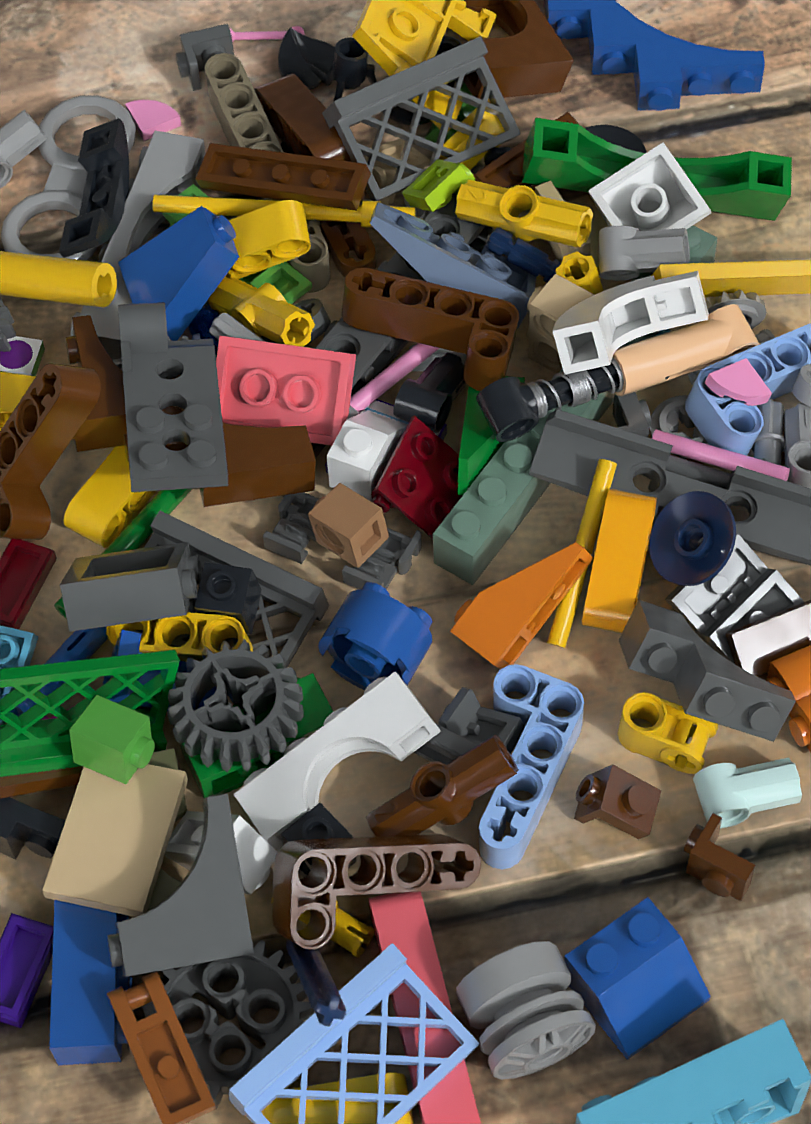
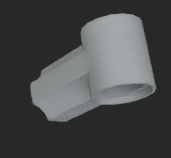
[0,109,47,189]
[599,226,690,281]
[783,403,811,489]

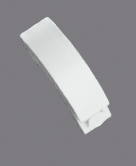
[552,271,709,375]

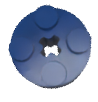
[318,582,433,690]

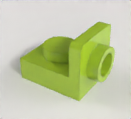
[402,159,475,212]

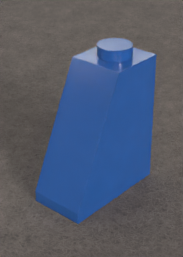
[118,206,239,341]

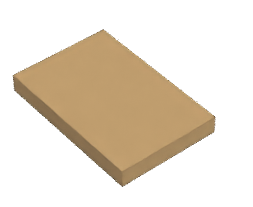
[42,764,188,917]

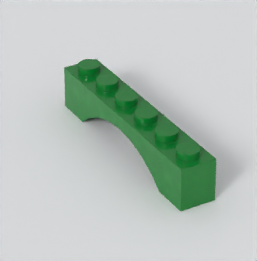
[522,117,792,221]

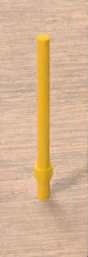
[153,195,416,228]

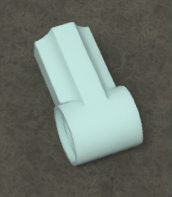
[693,757,802,829]

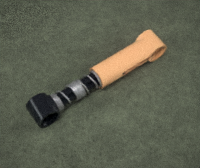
[476,304,760,442]

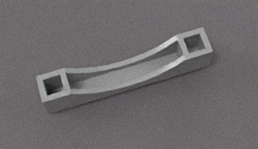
[71,131,206,359]

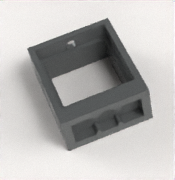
[60,542,202,632]

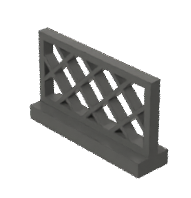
[322,36,521,201]
[137,511,329,668]

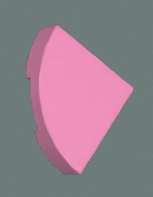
[125,100,182,141]
[705,358,772,406]

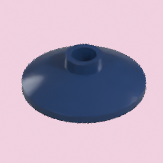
[649,491,736,586]

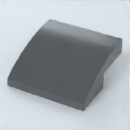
[665,533,804,664]

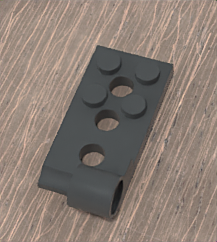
[118,302,228,492]

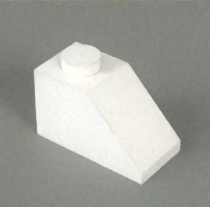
[327,411,407,502]
[164,811,278,895]

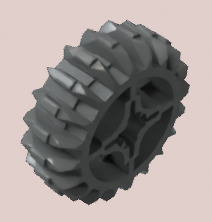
[167,639,304,773]

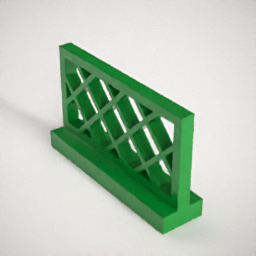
[0,650,180,777]

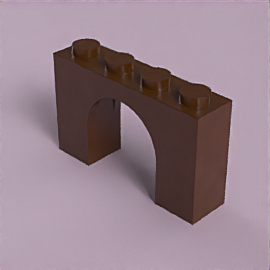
[447,0,574,99]

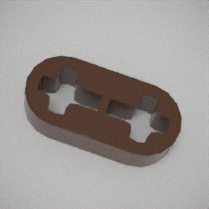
[320,220,376,277]

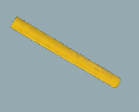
[547,459,617,648]

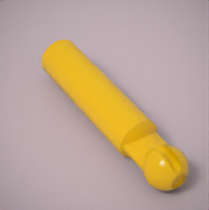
[0,251,117,308]

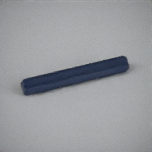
[286,939,347,1027]

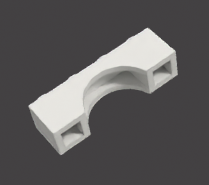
[234,671,441,851]

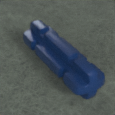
[486,228,562,283]

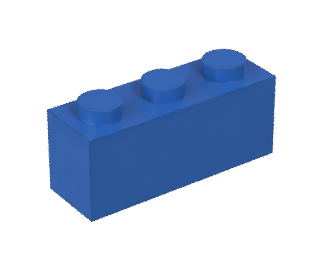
[50,900,132,1065]

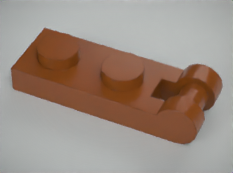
[107,971,216,1124]

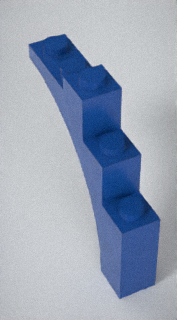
[544,0,765,111]

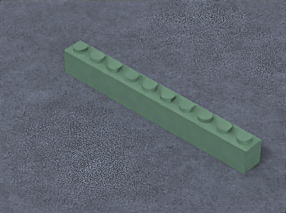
[433,225,718,585]

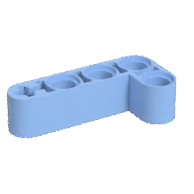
[685,323,811,456]
[479,664,584,869]

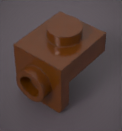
[574,764,662,839]
[684,813,755,901]

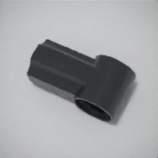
[393,352,467,433]

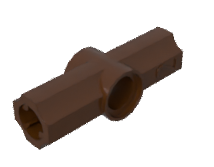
[366,734,519,837]

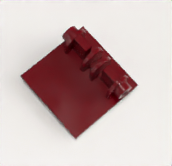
[371,416,462,539]

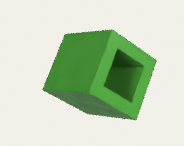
[69,695,155,784]

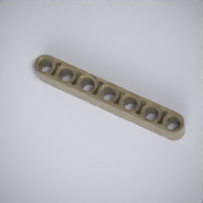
[205,53,331,293]

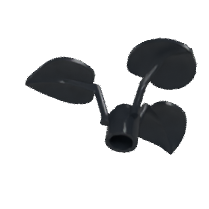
[278,27,431,154]

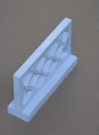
[229,943,480,1124]

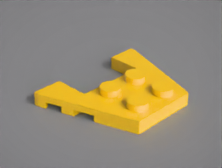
[352,0,496,132]

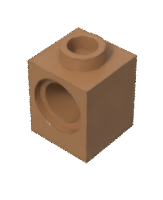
[308,483,389,568]

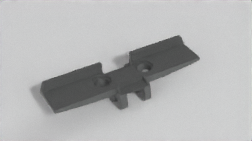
[529,409,811,565]

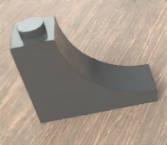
[107,794,254,977]

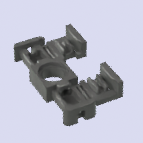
[263,492,422,590]

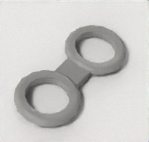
[1,95,136,261]

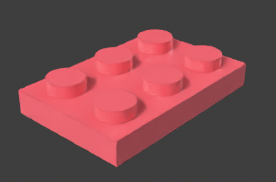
[216,335,356,446]

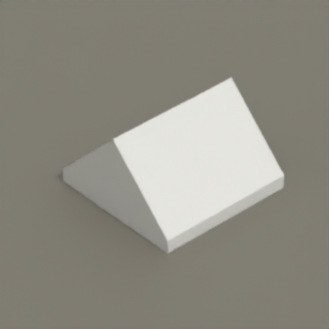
[588,142,711,231]

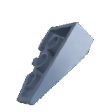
[370,202,536,329]

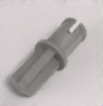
[751,399,785,465]

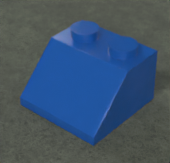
[564,897,711,1060]

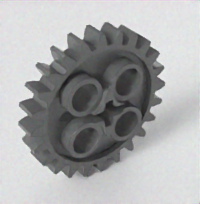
[142,940,314,1108]

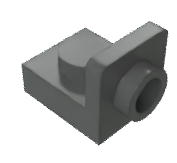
[176,23,234,91]

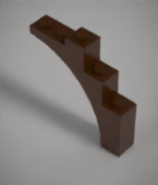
[66,315,316,507]

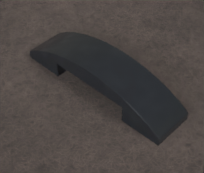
[59,118,129,258]

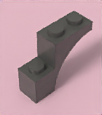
[619,600,796,742]

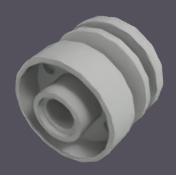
[456,941,596,1080]

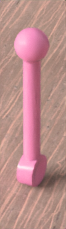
[230,26,304,42]

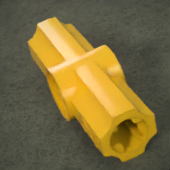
[455,180,593,248]
[208,277,315,347]

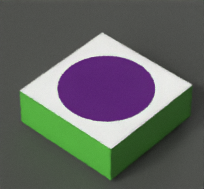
[0,336,45,376]

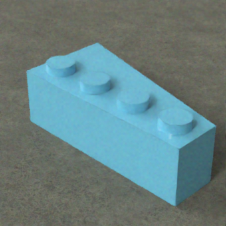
[575,1019,811,1124]

